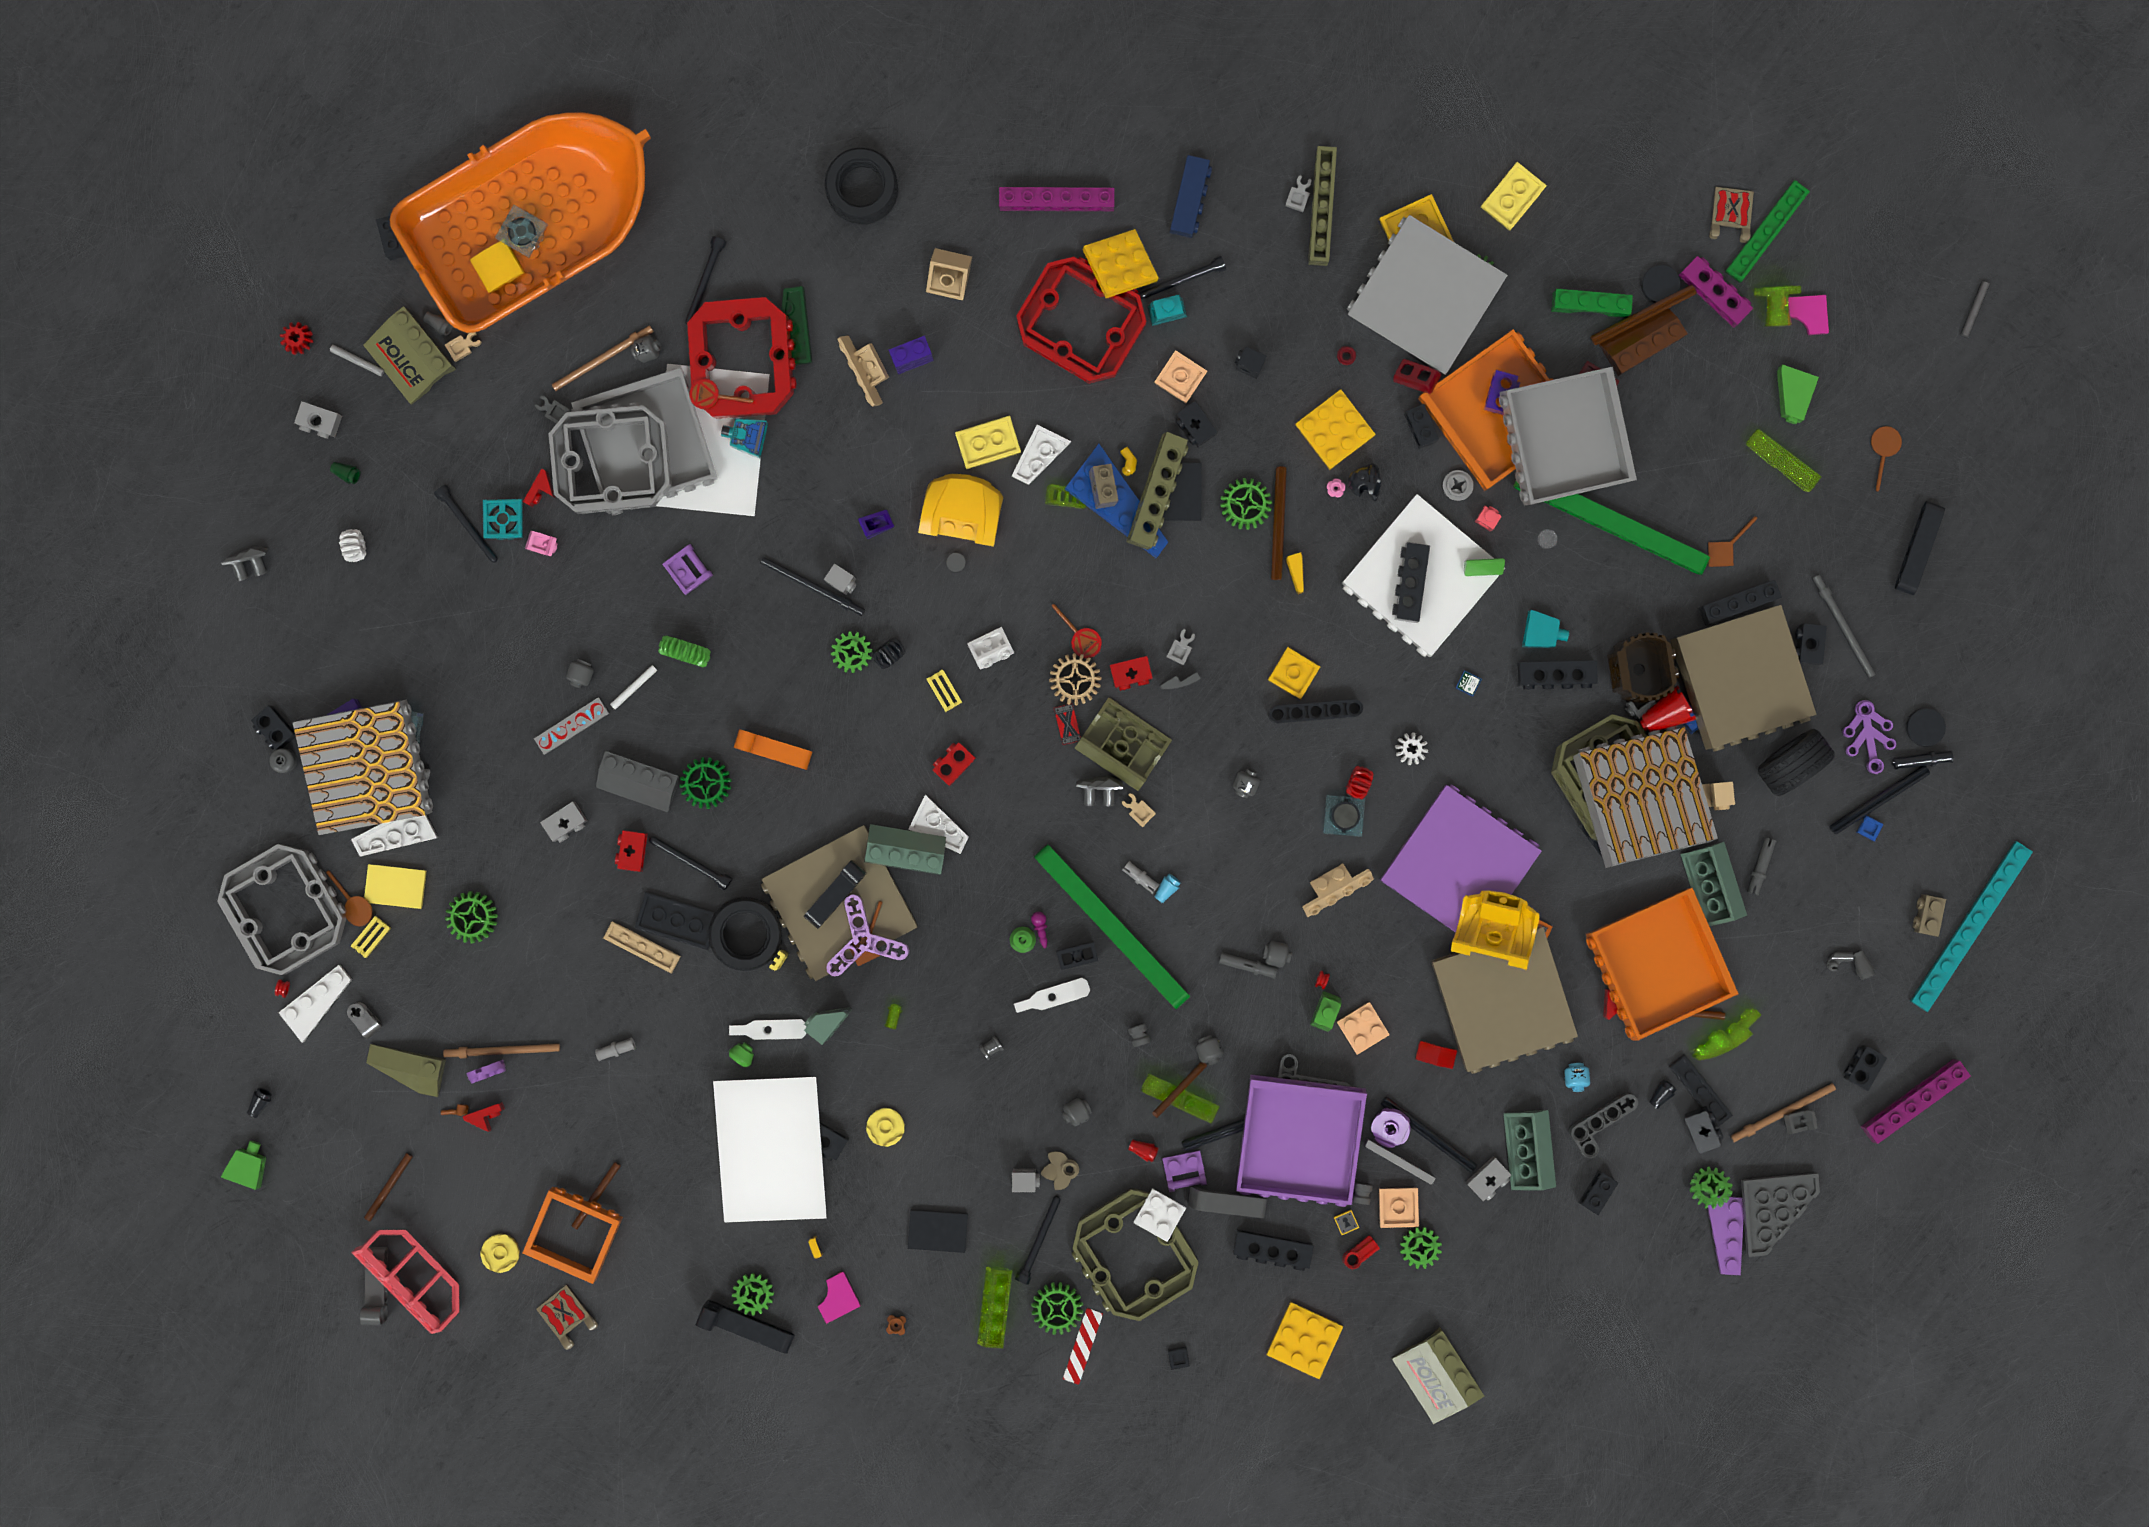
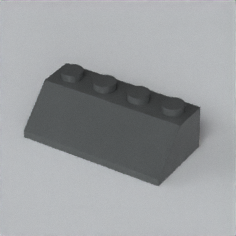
[596,751,681,812]

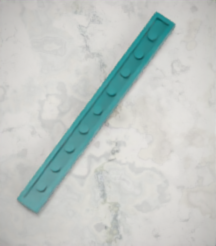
[1910,841,2033,1012]

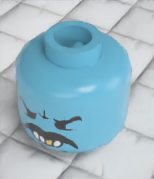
[1564,1063,1590,1092]

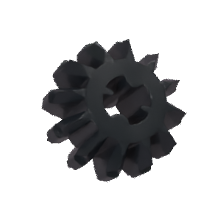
[872,638,906,669]

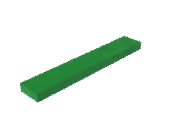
[1725,180,1810,283]

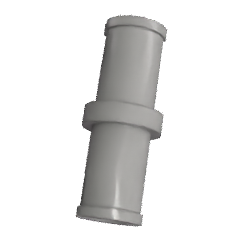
[1122,861,1160,894]
[595,1038,636,1061]

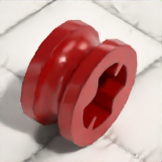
[1315,971,1330,990]
[275,979,290,998]

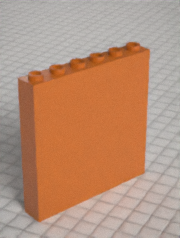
[1418,329,1553,491]
[1586,888,1738,1041]

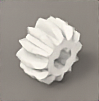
[339,529,366,562]
[1395,733,1428,765]

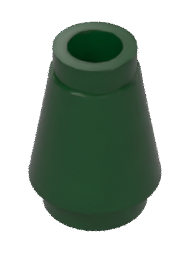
[330,462,361,484]

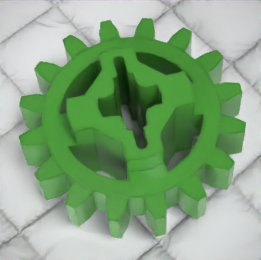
[831,631,873,673]
[1690,1167,1733,1209]
[1400,1226,1442,1269]
[732,1273,774,1316]

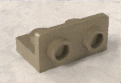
[1913,894,1946,937]

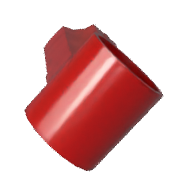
[1342,1235,1380,1269]

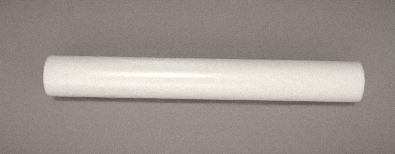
[610,665,657,710]

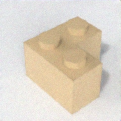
[1702,782,1735,810]

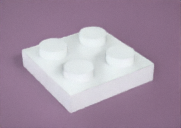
[1133,1188,1186,1242]

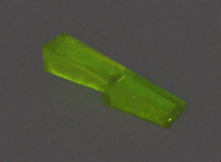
[1746,429,1822,492]

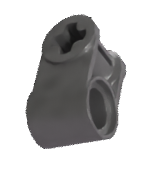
[347,1002,383,1039]

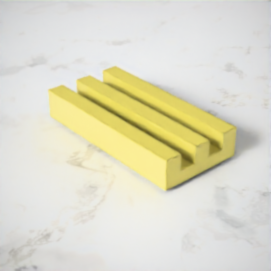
[927,669,962,712]
[351,916,391,958]
[769,950,789,971]

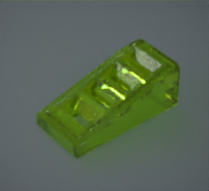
[1045,484,1086,509]

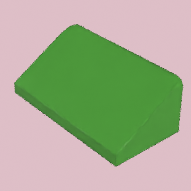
[1464,558,1505,576]

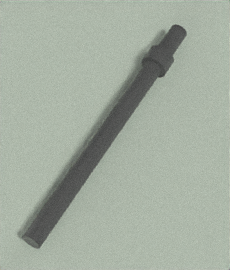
[1813,574,1876,678]

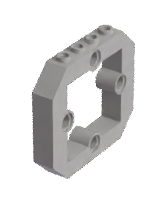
[549,403,672,514]
[217,844,346,975]

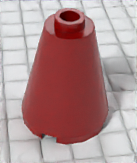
[1640,685,1696,732]

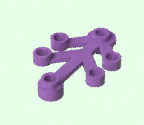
[1842,700,1896,774]

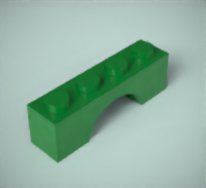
[1551,289,1633,318]

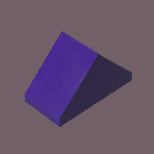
[858,510,894,539]

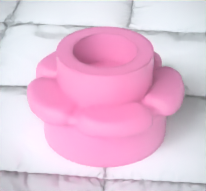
[1327,479,1345,497]

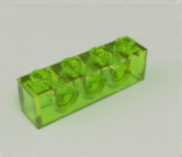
[977,1266,1012,1349]

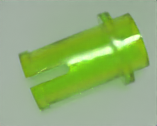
[885,1004,903,1029]

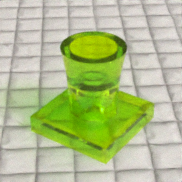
[1754,285,1801,327]

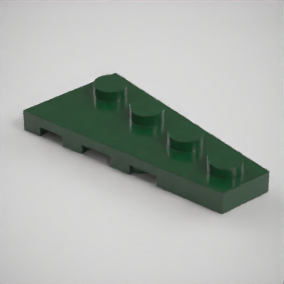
[776,286,813,365]

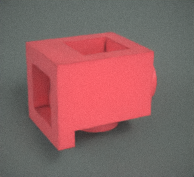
[1474,505,1502,532]

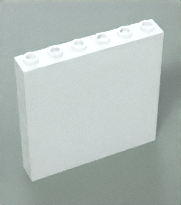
[1342,494,1505,657]

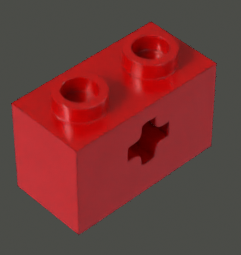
[1110,656,1153,691]
[615,831,648,872]

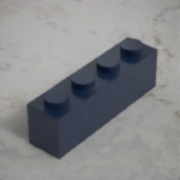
[1170,155,1212,238]

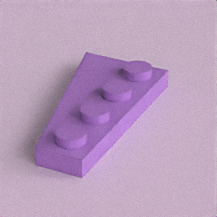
[1708,1196,1744,1275]

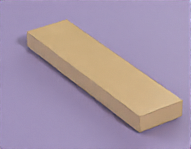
[603,921,681,973]

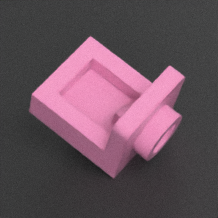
[525,530,558,556]

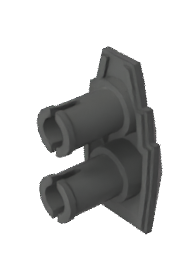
[221,546,269,581]
[1076,775,1123,806]

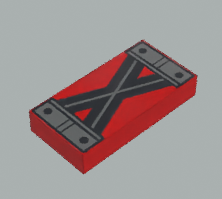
[1054,704,1081,745]

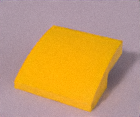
[470,239,525,293]

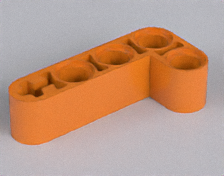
[733,729,812,770]

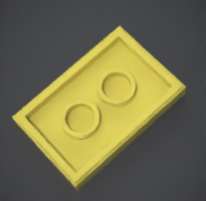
[1481,162,1547,231]
[955,416,1021,470]
[364,864,427,909]

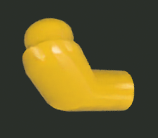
[1120,446,1137,476]

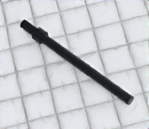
[760,557,865,616]

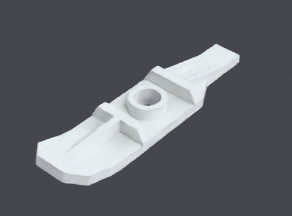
[1014,978,1090,1013]
[729,1019,806,1040]

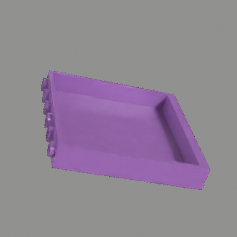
[1379,785,1541,933]
[1236,1075,1367,1207]

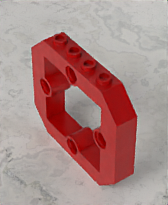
[1016,257,1147,384]
[687,297,797,419]

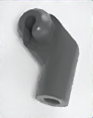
[1826,952,1853,971]

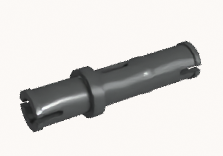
[1747,837,1777,896]
[1219,952,1278,979]

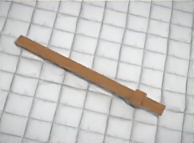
[552,325,654,391]
[443,1044,560,1059]
[1730,1083,1836,1142]

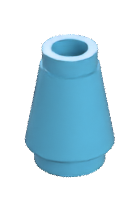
[1154,874,1181,903]

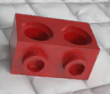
[933,742,976,786]

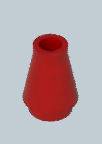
[1129,1140,1159,1162]

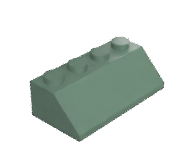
[864,824,946,875]
[1681,842,1747,926]
[804,1008,852,1045]
[1504,1110,1556,1190]

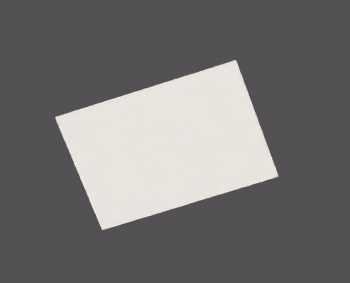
[656,364,770,516]
[713,1077,827,1222]

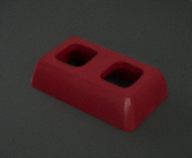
[1393,359,1441,394]

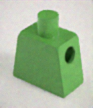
[1310,991,1342,1032]
[221,1141,266,1190]

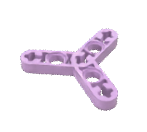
[826,894,909,976]

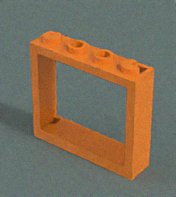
[522,1187,623,1284]

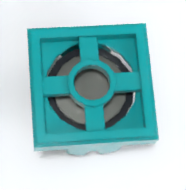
[483,499,523,540]

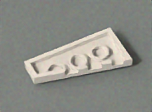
[351,815,438,856]
[279,965,352,1043]

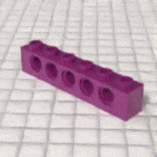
[999,187,1114,211]
[1860,1059,1971,1144]

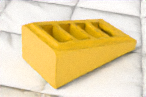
[1286,552,1304,594]

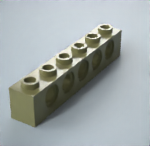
[1308,146,1337,266]
[1126,432,1188,550]

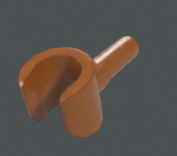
[441,1104,468,1116]

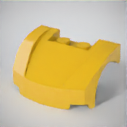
[918,474,1003,547]
[1451,891,1539,970]

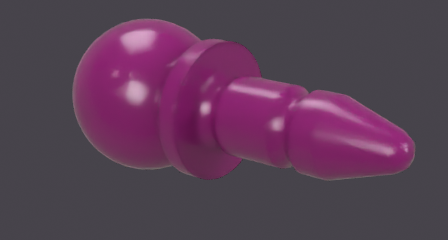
[1031,912,1047,948]

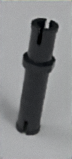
[1893,751,1954,770]

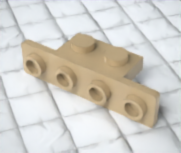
[837,336,889,406]
[1302,864,1374,917]

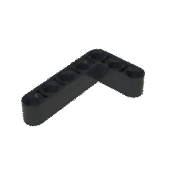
[695,1300,795,1354]

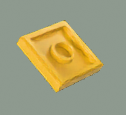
[1268,647,1320,700]

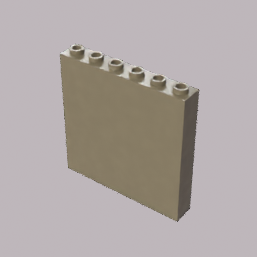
[1670,605,1817,752]
[761,825,918,981]
[1430,925,1578,1074]

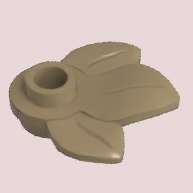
[1041,1151,1079,1190]

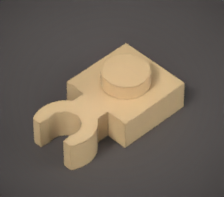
[445,332,482,362]
[1122,793,1156,827]

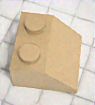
[926,248,972,300]

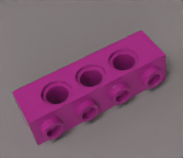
[1678,256,1753,328]

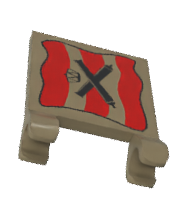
[1709,187,1754,243]
[536,1285,598,1350]

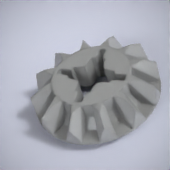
[1442,470,1473,501]

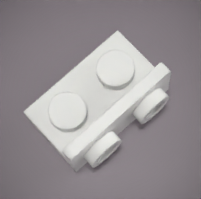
[967,627,1014,669]

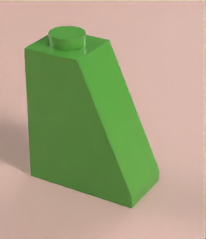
[1777,365,1819,424]

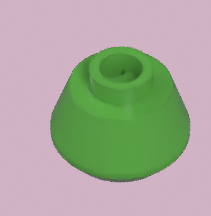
[1010,927,1036,953]
[729,1042,754,1067]

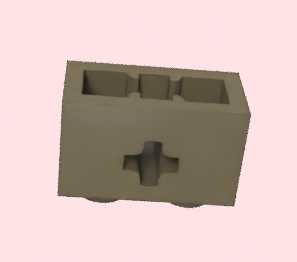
[1089,464,1118,509]

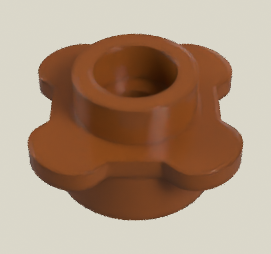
[886,1315,906,1335]

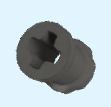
[979,1035,1004,1060]

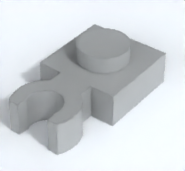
[1285,175,1311,212]
[1167,629,1195,666]

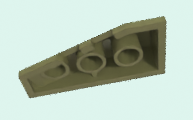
[366,1044,446,1097]

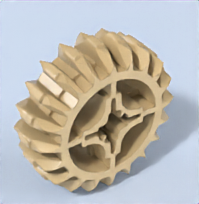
[1049,653,1101,705]

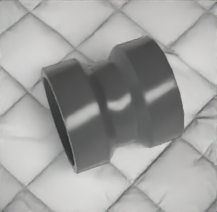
[1128,1023,1151,1047]
[1352,1182,1373,1205]

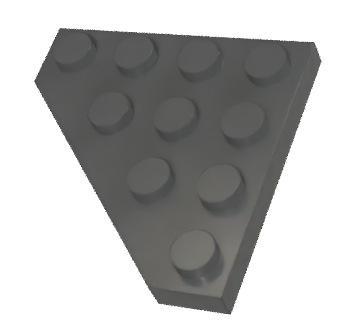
[1741,1172,1820,1257]

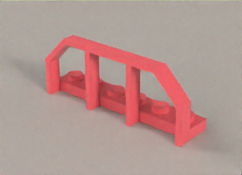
[351,1230,459,1334]

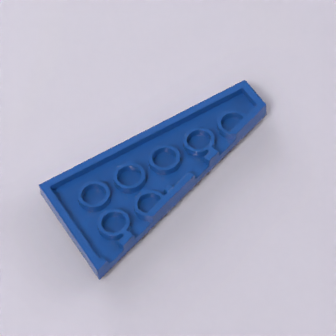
[1065,444,1168,558]

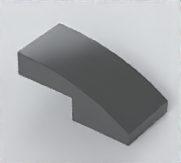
[1160,672,1201,690]

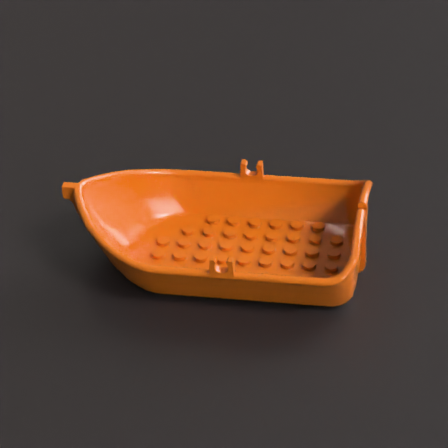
[390,112,651,333]

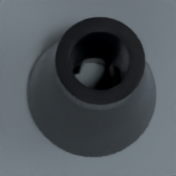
[1649,1080,1677,1109]
[247,1088,272,1118]

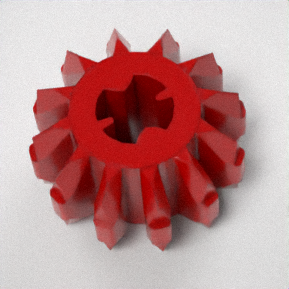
[280,322,313,355]
[1346,766,1373,799]

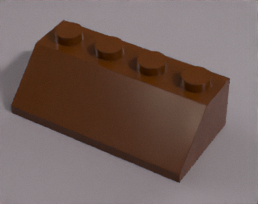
[1599,308,1688,376]

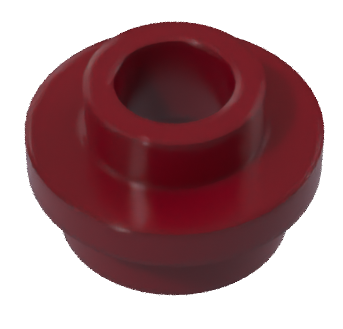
[1337,346,1356,365]

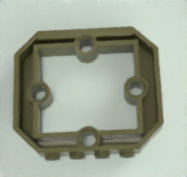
[1551,714,1646,841]
[1071,1188,1198,1321]

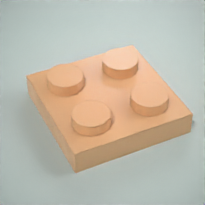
[1154,350,1207,404]
[1337,1002,1390,1055]
[1379,1187,1419,1228]

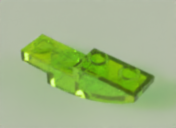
[1692,1008,1761,1060]
[1141,1073,1220,1124]

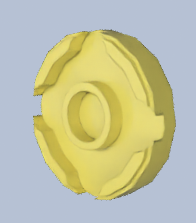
[866,1108,905,1147]
[480,1234,520,1273]

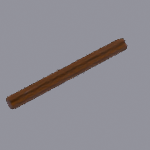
[1591,285,1697,345]
[1271,466,1287,580]

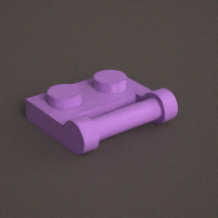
[662,544,713,595]
[1162,1150,1207,1192]

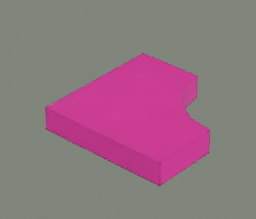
[1787,295,1829,335]
[818,1271,861,1324]

